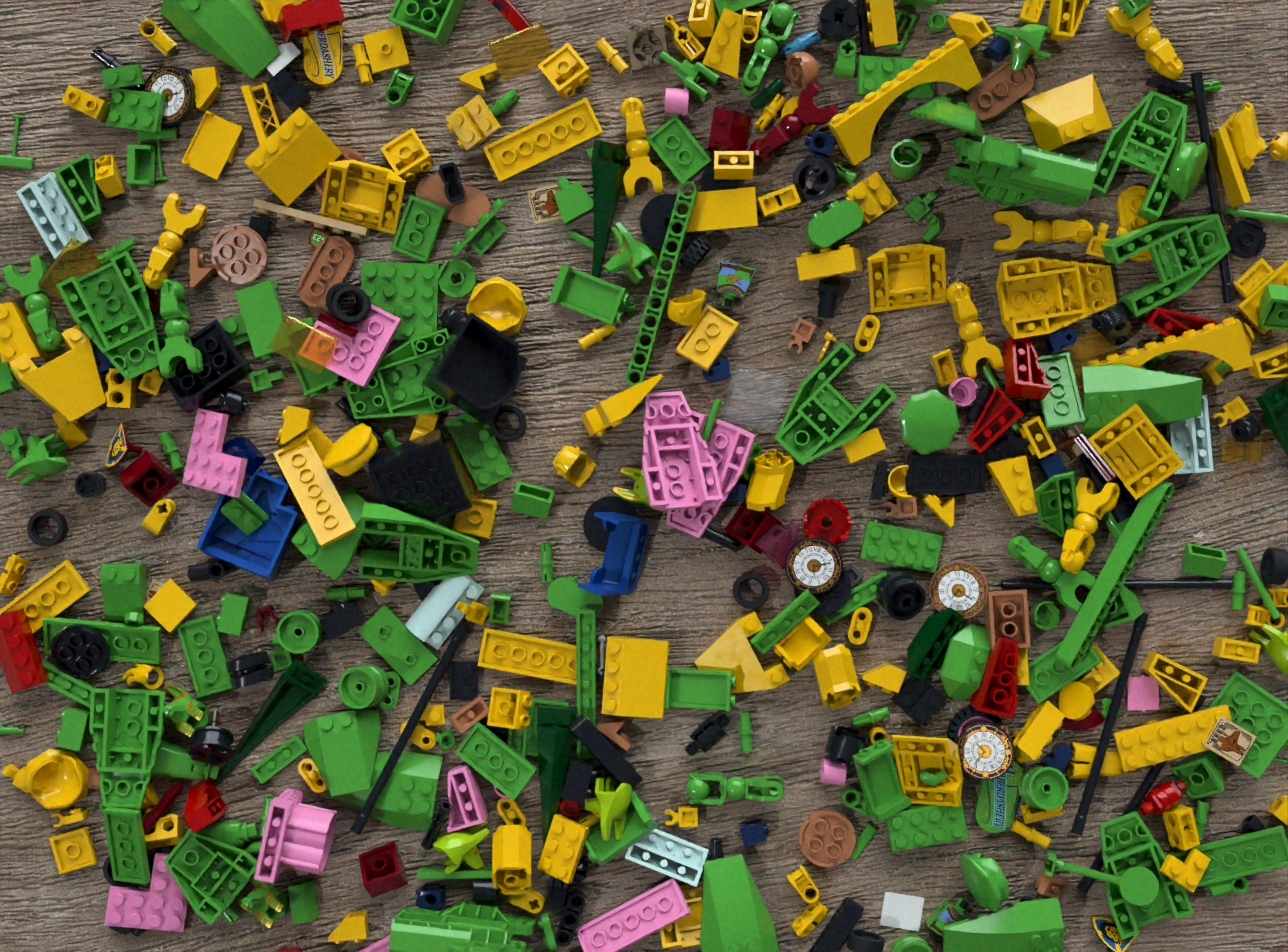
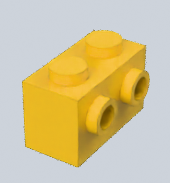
[714,151,753,180]
[1019,414,1057,459]

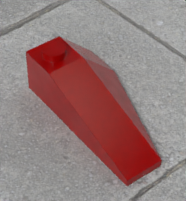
[970,637,1018,719]

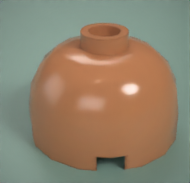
[784,51,820,92]

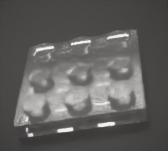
[720,363,791,434]

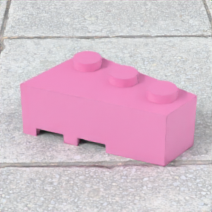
[448,763,489,833]

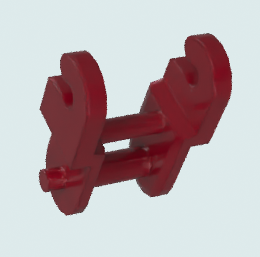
[256,604,279,632]

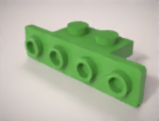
[451,198,507,257]

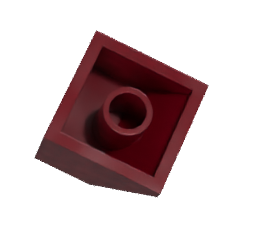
[708,107,751,151]
[118,450,179,507]
[724,500,782,554]
[359,842,408,898]

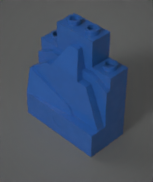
[196,469,300,582]

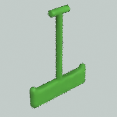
[0,114,34,170]
[137,127,178,182]
[850,822,877,861]

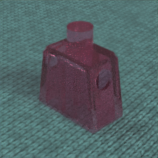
[755,521,800,570]

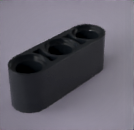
[555,889,586,947]

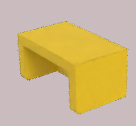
[841,427,886,464]
[1212,636,1261,664]

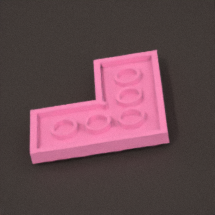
[298,304,402,389]
[182,408,248,498]
[104,852,188,932]

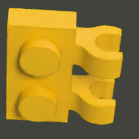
[1085,222,1128,263]

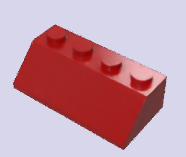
[0,608,49,694]

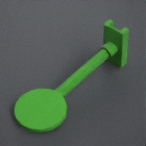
[1043,849,1159,906]

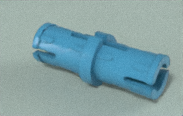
[781,30,821,59]

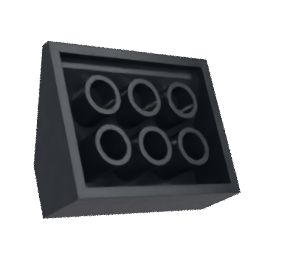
[156,319,253,414]

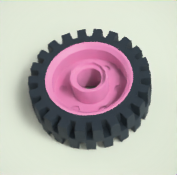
[947,706,1003,743]

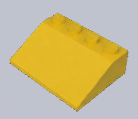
[244,107,343,207]
[601,635,669,719]

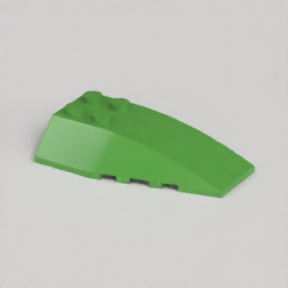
[160,0,281,80]
[908,96,986,139]
[56,251,161,381]
[1081,364,1202,438]
[89,688,166,809]
[321,750,444,831]
[1099,811,1194,940]
[700,854,779,952]
[943,897,1064,952]

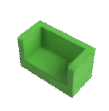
[126,145,156,187]

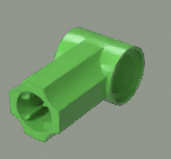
[1207,876,1249,898]

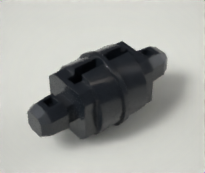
[685,713,730,756]

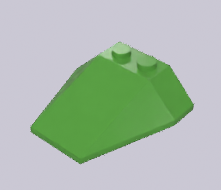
[291,487,368,581]
[303,710,381,797]
[164,830,258,926]

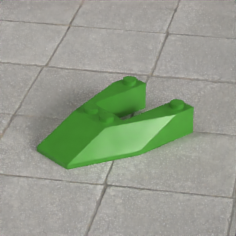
[1090,90,1188,222]
[1101,214,1231,317]
[774,342,897,465]
[359,503,479,583]

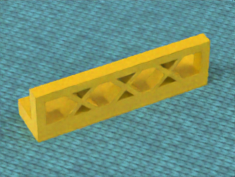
[241,83,281,145]

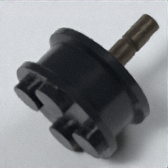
[793,155,838,201]
[189,711,234,766]

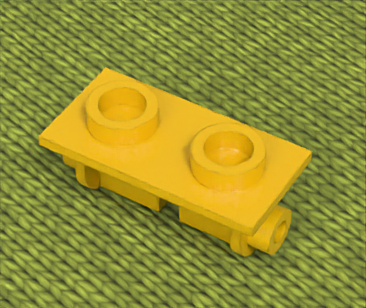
[0,554,29,595]
[1020,804,1063,824]
[791,900,829,938]

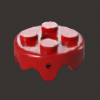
[803,498,852,545]

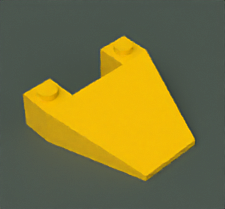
[9,324,106,423]
[580,374,663,437]
[694,610,790,693]

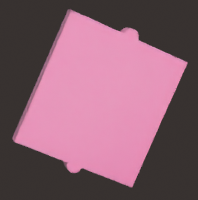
[1127,675,1159,712]

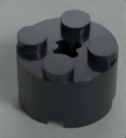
[817,0,858,43]
[825,726,868,765]

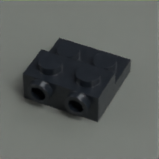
[890,675,946,727]

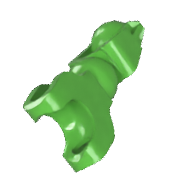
[739,0,799,97]
[3,254,62,352]
[158,279,203,379]
[1007,535,1097,613]
[686,772,784,805]

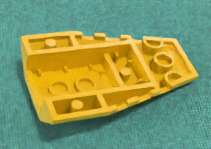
[996,257,1117,339]

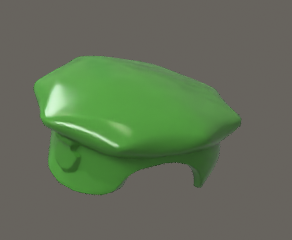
[1167,142,1208,202]
[899,389,960,455]
[960,852,1010,912]

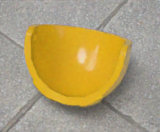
[887,465,912,499]

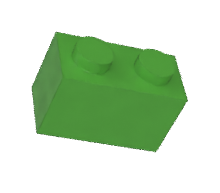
[216,592,253,636]
[56,706,90,752]

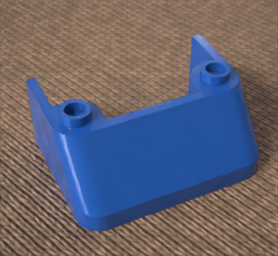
[577,512,650,596]

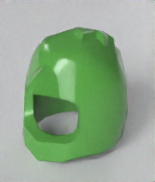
[889,139,922,181]

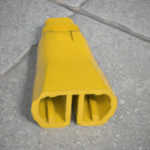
[1067,742,1136,779]

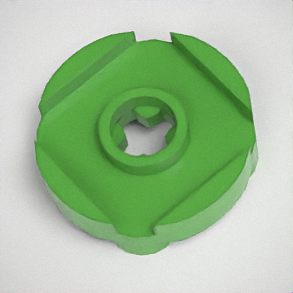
[437,259,476,298]

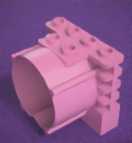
[254,788,337,883]

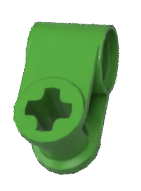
[1117,0,1154,20]
[833,39,857,79]
[385,69,415,109]
[840,786,871,817]

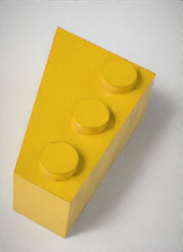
[865,0,898,47]
[1046,0,1090,42]
[702,8,742,79]
[796,244,863,282]
[0,302,48,364]
[1248,342,1288,378]
[985,456,1038,516]
[1141,650,1208,713]
[1012,701,1066,763]

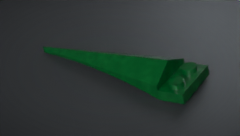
[591,140,626,278]
[1255,380,1288,456]
[215,659,327,785]
[537,705,577,847]

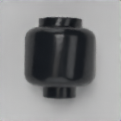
[439,307,466,335]
[217,388,248,416]
[1231,415,1261,443]

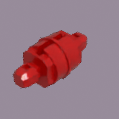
[1140,780,1187,815]

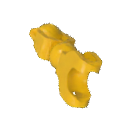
[1106,5,1184,81]
[620,97,663,198]
[142,192,208,290]
[993,211,1093,252]
[946,282,1004,379]
[1060,477,1120,574]

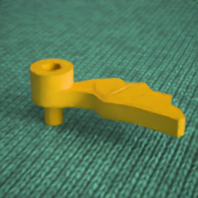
[816,331,837,363]

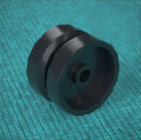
[876,571,926,621]
[225,651,274,689]

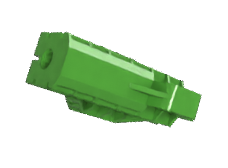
[944,135,1097,207]
[389,899,536,952]

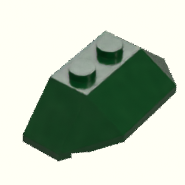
[907,608,964,681]

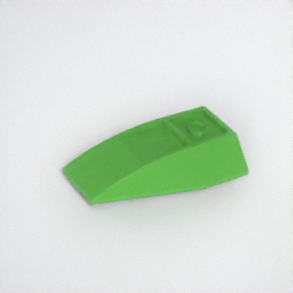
[343,328,456,419]

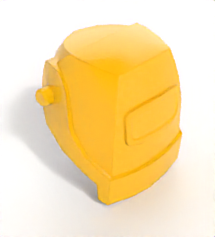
[666,288,707,326]
[552,445,597,488]

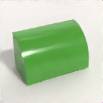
[510,481,555,519]
[1181,543,1227,579]
[288,879,319,925]

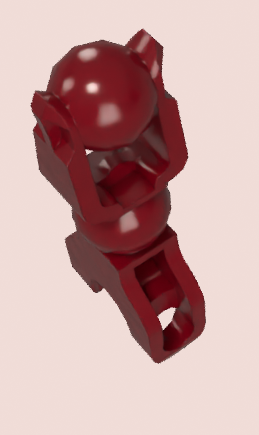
[750,81,839,163]

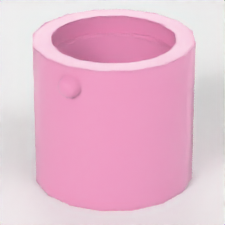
[664,87,689,116]
[820,758,847,786]

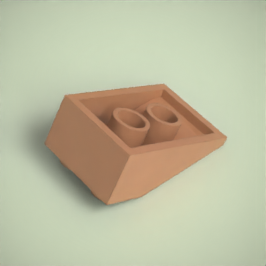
[986,589,1031,650]

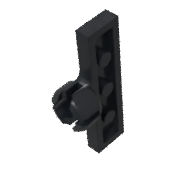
[546,858,588,907]

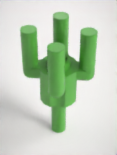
[659,51,720,103]

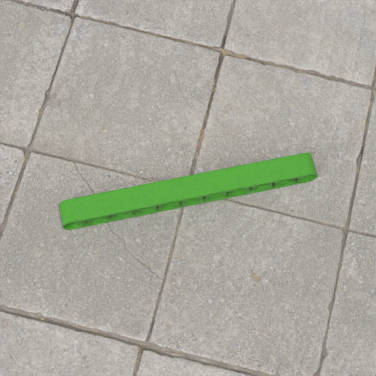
[626,181,698,386]
[1055,480,1175,671]

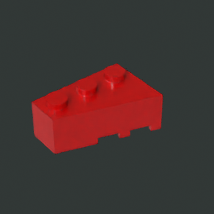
[277,0,344,44]
[1143,306,1218,354]
[1002,335,1052,400]
[967,386,1024,454]
[184,778,228,833]

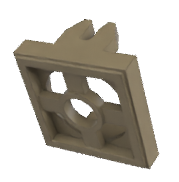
[626,25,670,72]

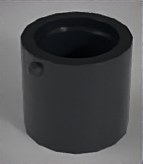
[75,472,107,498]
[473,878,498,903]

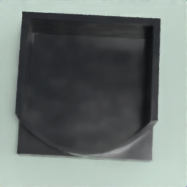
[422,312,527,426]
[368,428,472,523]

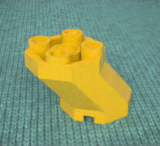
[1221,101,1267,172]
[745,449,794,511]
[812,644,861,709]
[492,825,532,895]

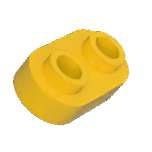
[853,315,880,352]
[847,607,872,645]
[400,720,436,750]
[298,757,327,793]
[497,798,527,826]

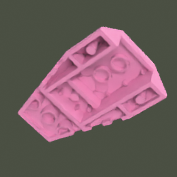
[642,391,723,511]
[666,410,756,538]

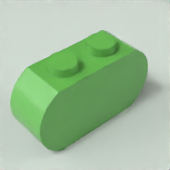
[806,200,863,249]
[547,575,603,617]

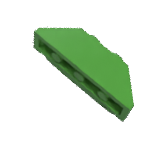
[1034,472,1078,537]
[940,623,990,701]

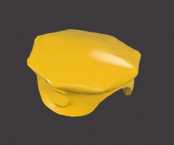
[466,277,527,337]
[322,423,378,477]
[25,749,89,809]

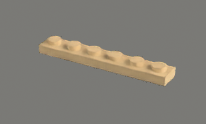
[253,199,370,239]

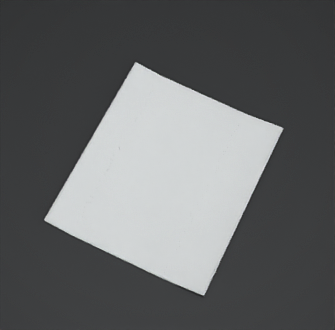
[266,39,301,77]

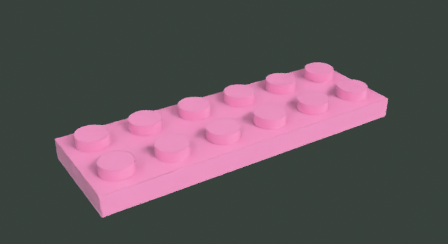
[575,878,691,952]

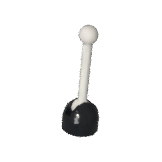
[596,635,606,681]

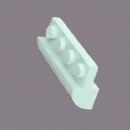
[16,172,92,259]
[1166,394,1214,475]
[405,575,485,650]
[624,829,709,887]

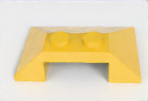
[1020,74,1113,152]
[320,159,406,235]
[867,243,947,313]
[1088,403,1185,500]
[892,735,963,807]
[660,881,703,949]

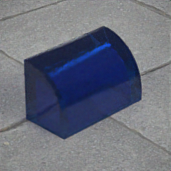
[222,437,266,476]

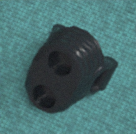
[1091,304,1131,346]

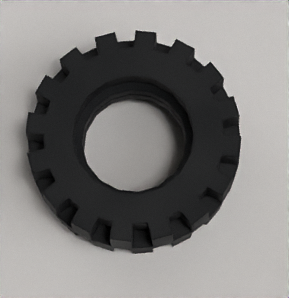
[679,235,713,272]

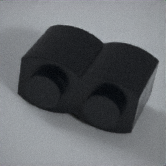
[266,68,311,112]
[439,162,467,206]

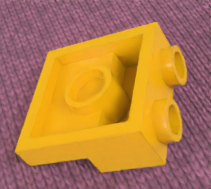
[537,43,593,99]
[446,95,501,150]
[380,128,435,182]
[844,171,898,225]
[487,687,533,730]

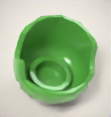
[1031,601,1060,631]

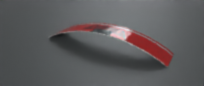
[488,0,532,36]

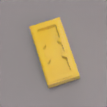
[1018,0,1046,24]
[1232,258,1275,298]

